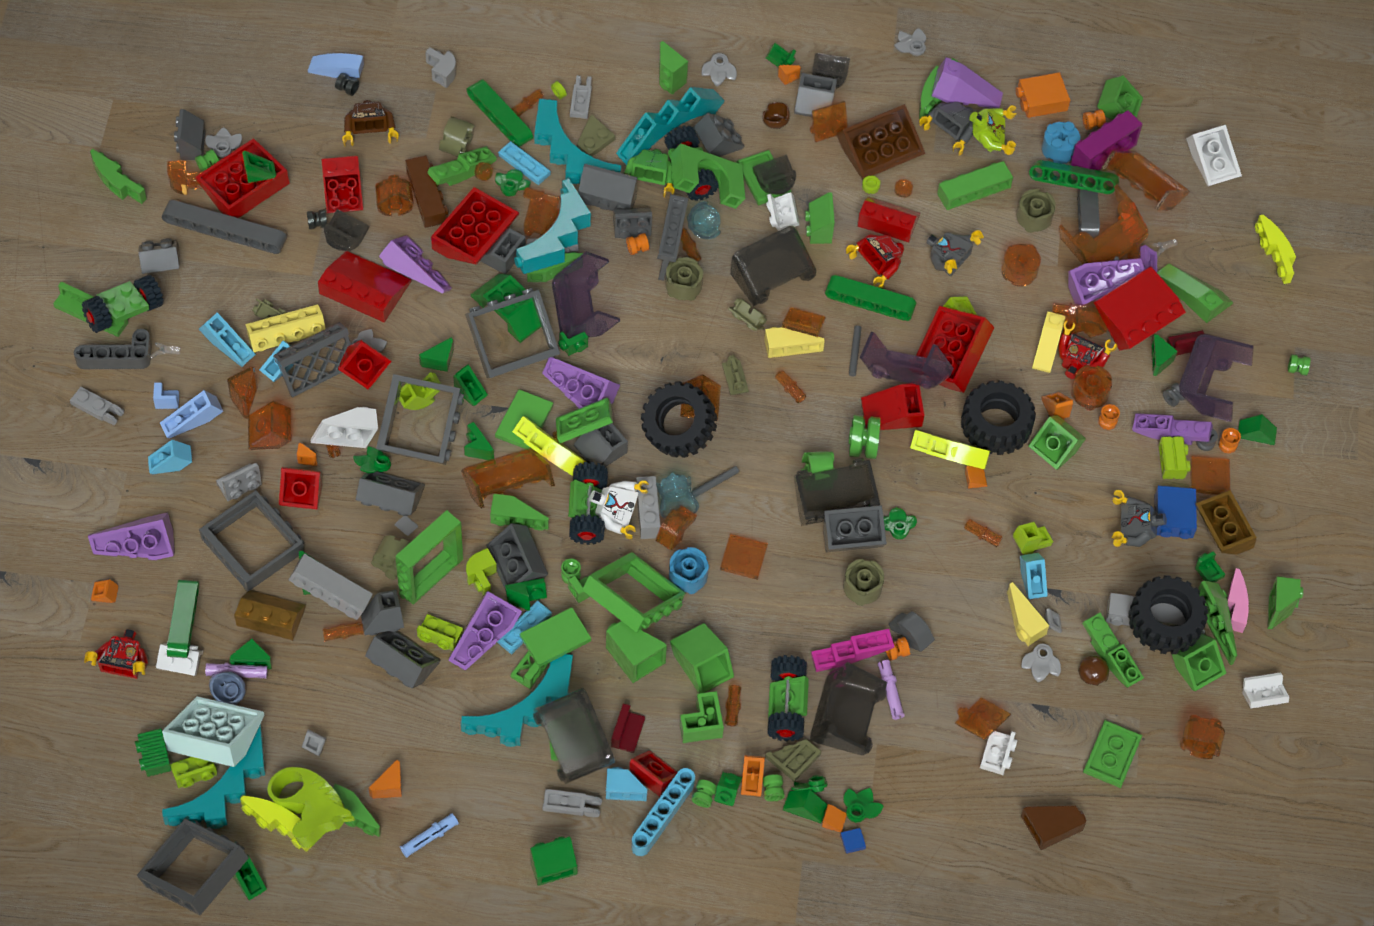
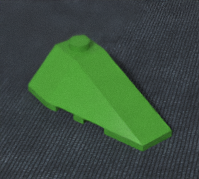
[1157,264,1233,323]
[1198,581,1237,665]

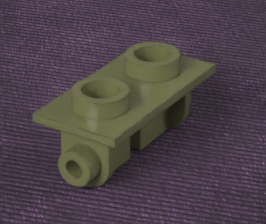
[252,298,288,319]
[728,298,767,331]
[722,355,749,395]

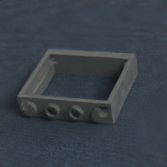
[465,288,560,378]
[376,374,464,465]
[199,490,305,592]
[136,819,249,915]

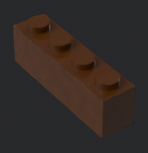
[405,155,448,228]

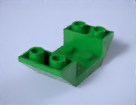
[471,274,541,343]

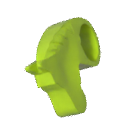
[267,767,355,848]

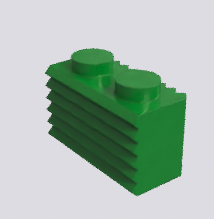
[135,728,171,777]

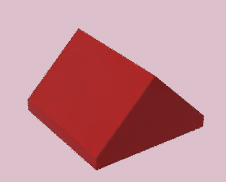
[338,340,392,390]
[279,467,322,510]
[629,750,678,797]

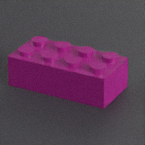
[1071,110,1143,171]

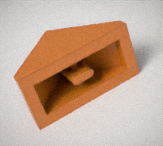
[1042,392,1073,419]
[741,755,765,796]
[369,760,402,799]

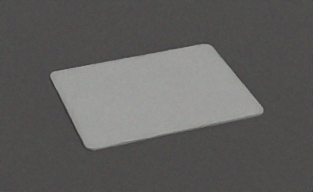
[394,516,418,536]

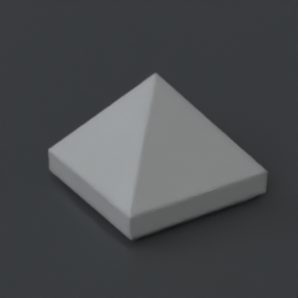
[1044,608,1062,633]
[302,730,326,756]

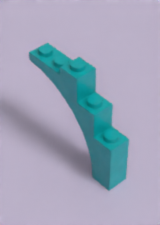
[534,99,621,184]
[461,654,573,747]
[162,724,266,829]

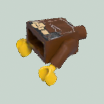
[342,100,399,147]

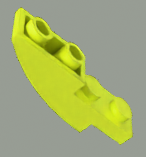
[1255,215,1296,284]
[512,416,586,476]
[910,430,990,469]
[240,796,312,852]

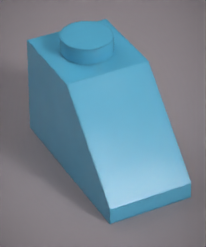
[259,341,297,382]
[148,440,192,474]
[1020,553,1048,599]
[606,767,647,801]

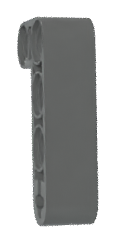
[1076,189,1100,252]
[74,329,152,369]

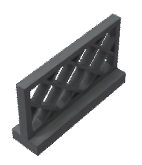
[657,194,688,281]
[273,322,351,398]

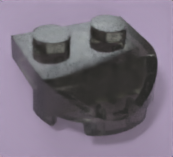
[812,53,850,89]
[753,155,796,195]
[324,209,370,251]

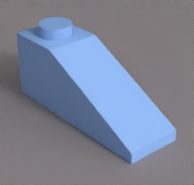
[160,390,223,438]

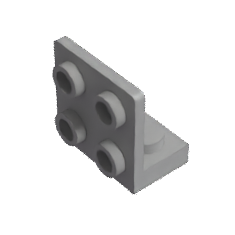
[216,463,262,502]

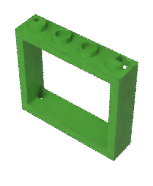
[396,510,463,605]
[582,552,686,633]

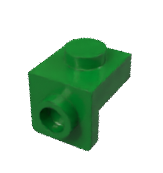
[765,43,796,68]
[558,331,588,356]
[1195,551,1225,583]
[714,772,742,806]

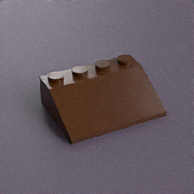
[836,104,926,180]

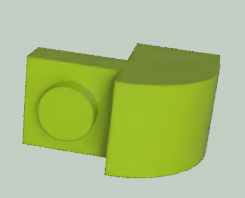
[399,372,441,410]
[1013,522,1053,555]
[466,548,497,596]

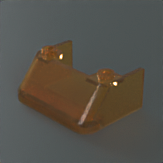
[1059,184,1149,264]

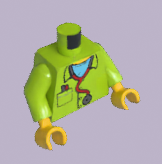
[969,105,1017,155]

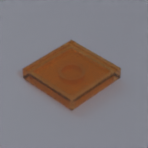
[782,307,826,337]
[1190,456,1230,495]
[720,534,768,580]

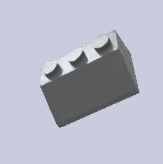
[578,164,637,211]
[356,471,425,516]
[824,506,887,552]
[486,523,548,591]
[365,631,441,688]

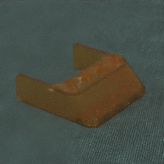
[1101,151,1190,211]
[461,449,555,508]

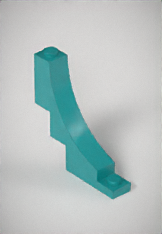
[616,87,725,165]
[514,179,591,274]

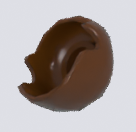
[763,102,790,129]
[1078,656,1110,686]

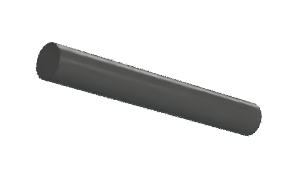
[849,326,862,377]
[688,466,739,500]

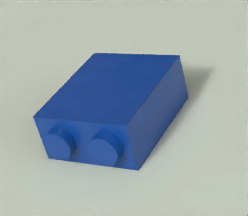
[1154,486,1197,539]

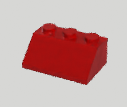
[857,197,920,243]

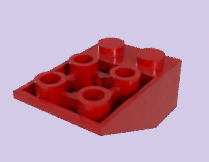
[321,156,363,214]
[861,383,925,430]

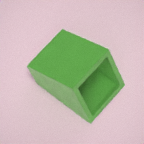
[606,621,667,683]
[670,623,734,694]

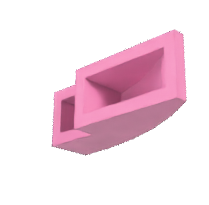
[1227,568,1249,633]

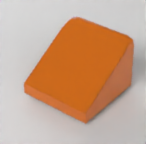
[778,65,801,85]
[297,443,318,466]
[965,466,987,489]
[91,579,118,603]
[822,804,847,833]

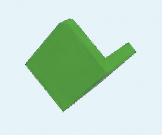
[568,576,590,603]

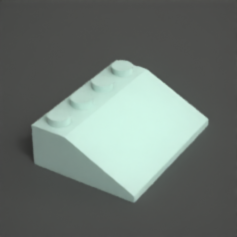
[162,697,264,767]

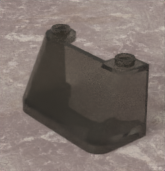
[730,226,817,306]
[794,458,881,526]
[810,662,888,755]
[533,688,615,784]

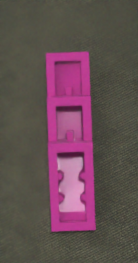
[811,629,894,672]

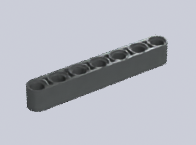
[161,200,287,254]

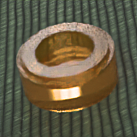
[475,162,493,181]
[894,179,913,198]

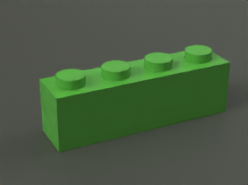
[937,161,1013,210]

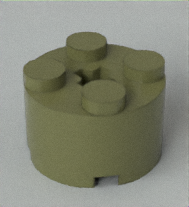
[439,116,475,157]
[1016,189,1056,233]
[665,257,703,301]
[371,535,409,580]
[843,559,884,606]

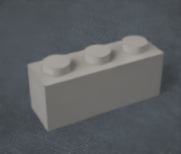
[636,476,660,539]

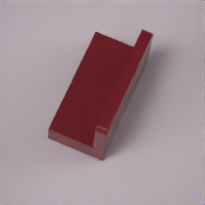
[1167,330,1212,356]
[611,703,645,753]

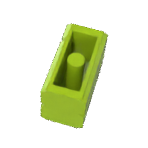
[1158,437,1191,479]

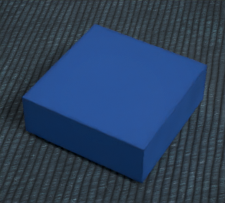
[840,828,866,854]

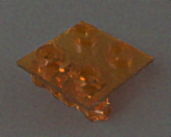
[810,101,848,142]
[523,197,560,236]
[955,697,1011,740]

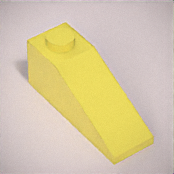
[1032,312,1066,373]
[764,327,825,358]
[1007,582,1049,646]

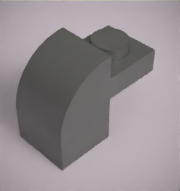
[888,611,935,652]

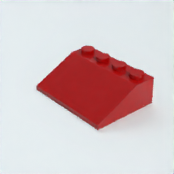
[195,138,290,218]
[431,187,519,265]
[318,251,411,323]
[1093,266,1186,351]
[909,306,995,393]

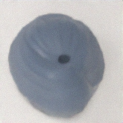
[209,672,245,705]

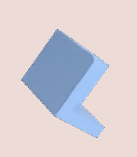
[153,383,179,409]

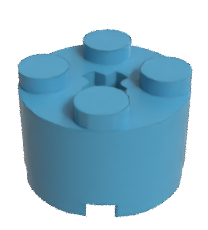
[1042,122,1080,164]
[669,547,709,594]

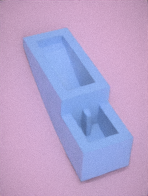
[308,53,364,78]

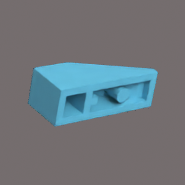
[199,312,256,367]

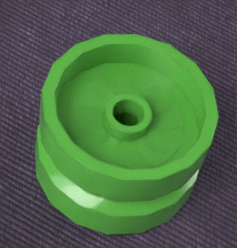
[848,415,880,459]

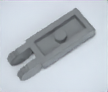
[570,75,592,119]
[70,387,124,425]
[543,789,602,817]

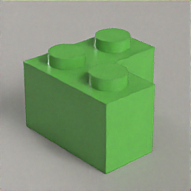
[680,691,724,743]

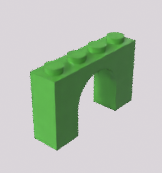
[671,143,745,209]

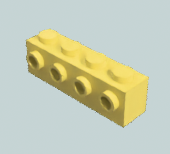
[245,304,326,352]

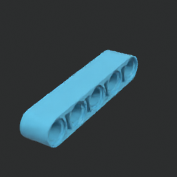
[632,768,695,856]

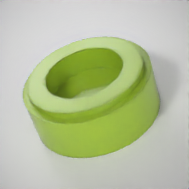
[551,81,567,99]
[862,176,880,194]

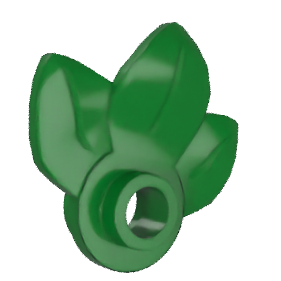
[495,169,531,197]
[353,446,391,473]
[883,507,917,539]
[791,775,828,792]
[843,788,883,823]

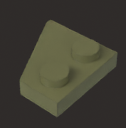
[577,115,615,157]
[765,739,821,782]

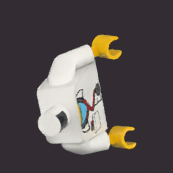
[589,481,649,539]

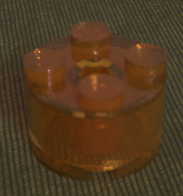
[375,175,413,216]
[1001,244,1041,287]
[1071,365,1112,411]
[1180,715,1225,760]

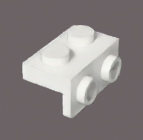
[766,192,800,232]
[156,641,203,676]
[1242,673,1289,708]
[980,730,1017,775]

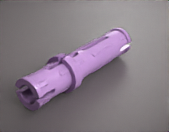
[877,660,905,720]
[205,662,267,679]

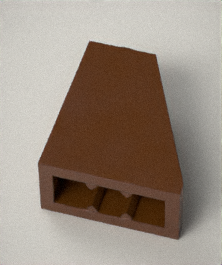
[1021,806,1086,850]

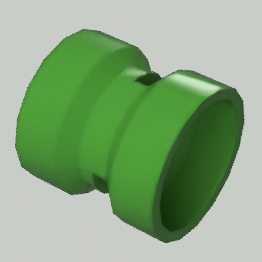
[195,149,219,172]
[1288,354,1311,376]
[561,558,581,584]
[763,774,785,801]
[692,780,717,808]

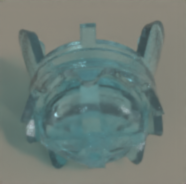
[687,201,721,239]
[656,473,699,520]

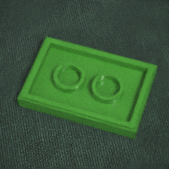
[736,150,791,206]
[495,390,553,451]
[556,398,613,443]
[519,607,591,668]
[1083,720,1142,788]

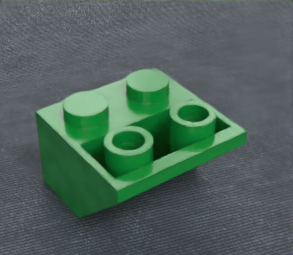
[530,837,577,886]

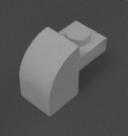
[425,47,456,88]

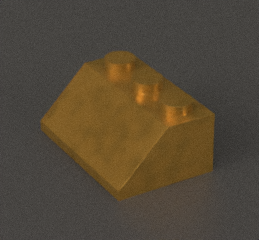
[1195,490,1257,555]
[234,590,306,640]

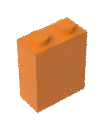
[1016,72,1070,118]

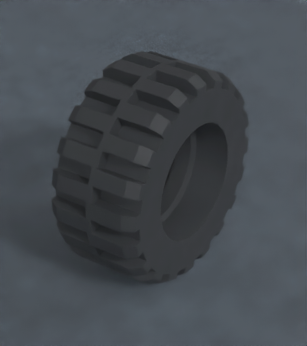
[641,381,717,458]
[961,381,1036,455]
[1128,575,1208,654]

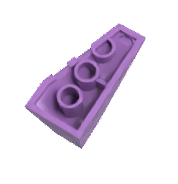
[931,57,1003,108]
[379,235,452,293]
[1068,258,1145,305]
[542,357,620,409]
[88,513,174,560]
[448,591,522,670]

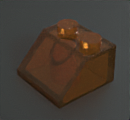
[248,401,292,450]

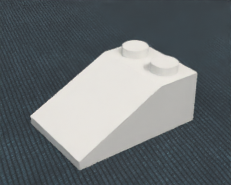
[1186,125,1242,186]
[310,407,378,448]

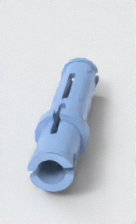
[400,813,459,858]

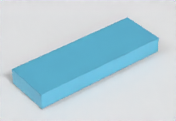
[498,141,551,185]
[497,601,552,655]

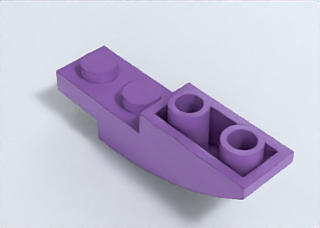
[1132,414,1213,445]

